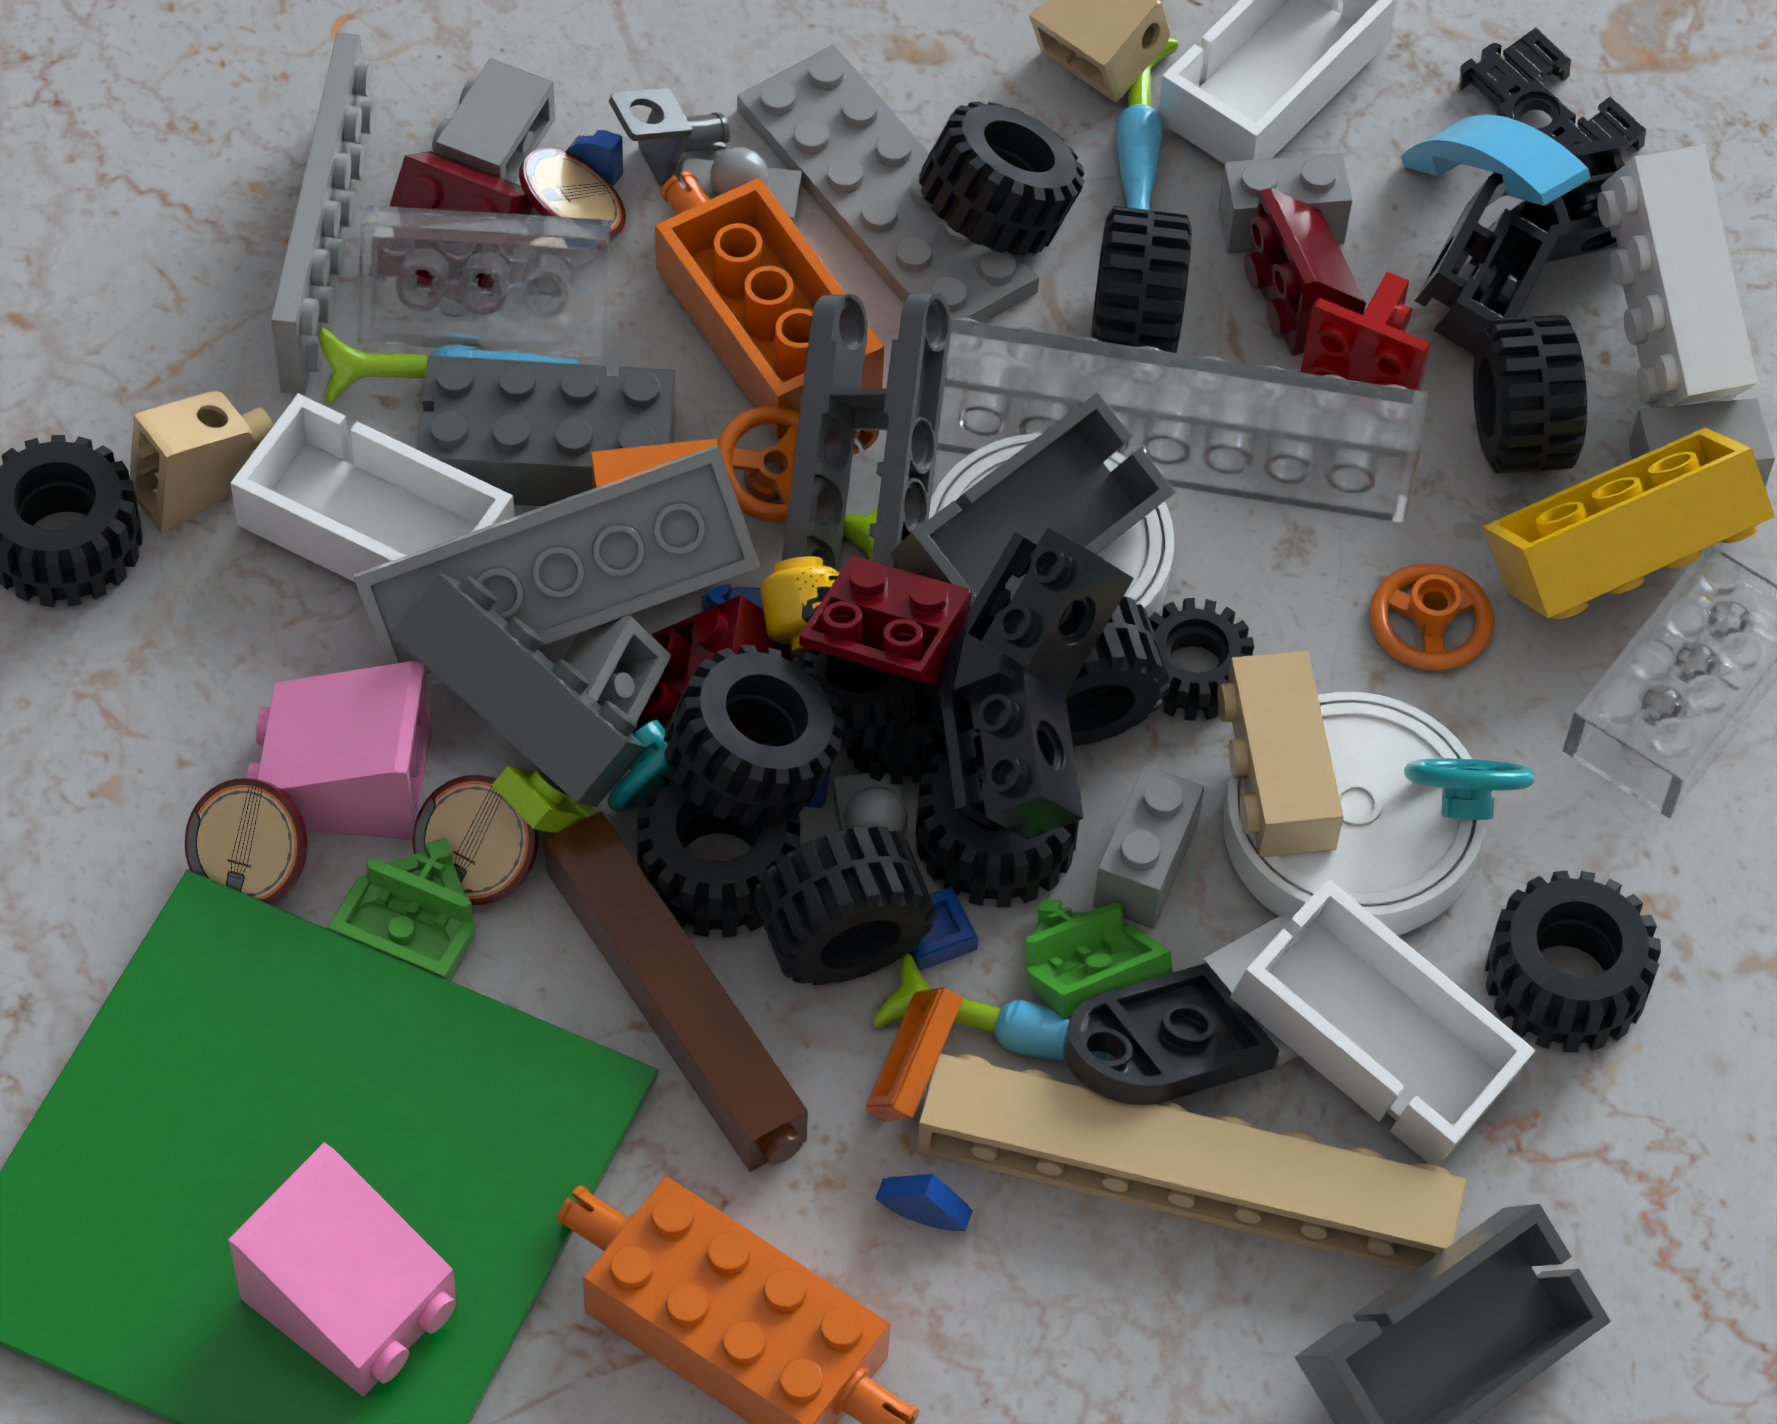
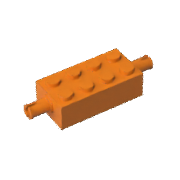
[655,171,884,454]
[557,1176,919,1424]

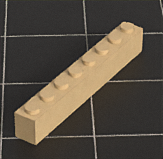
[917,1053,1467,1272]

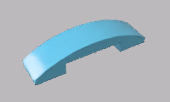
[1401,114,1591,206]

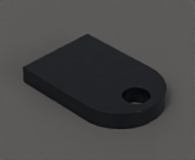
[1063,963,1279,1105]

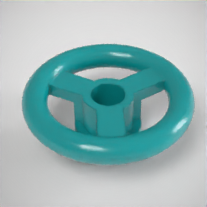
[607,720,677,812]
[1404,758,1535,820]

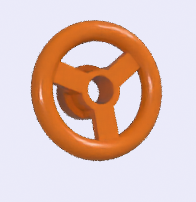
[717,405,800,523]
[1369,563,1494,671]

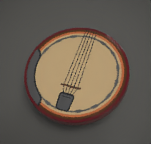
[519,148,626,243]
[412,775,538,905]
[185,778,308,904]

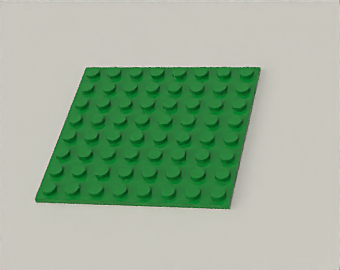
[0,870,658,1424]

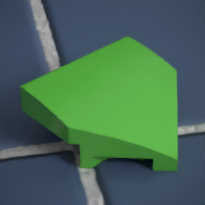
[327,838,475,981]
[1025,900,1173,1018]

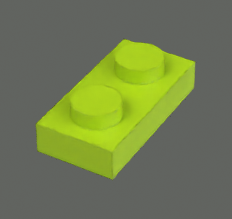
[492,766,610,833]

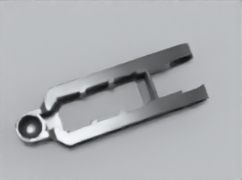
[782,293,951,692]

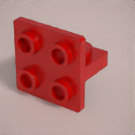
[1300,271,1430,422]

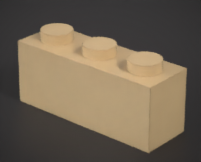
[1218,650,1344,857]

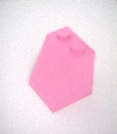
[247,661,432,840]
[228,1142,457,1397]

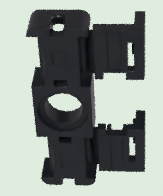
[1459,27,1646,150]

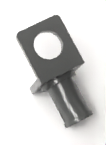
[609,87,730,184]

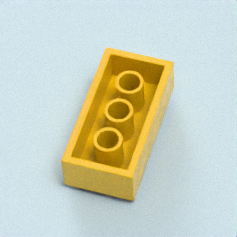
[1482,427,1775,619]

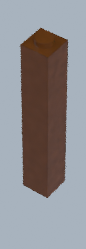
[544,811,808,1172]

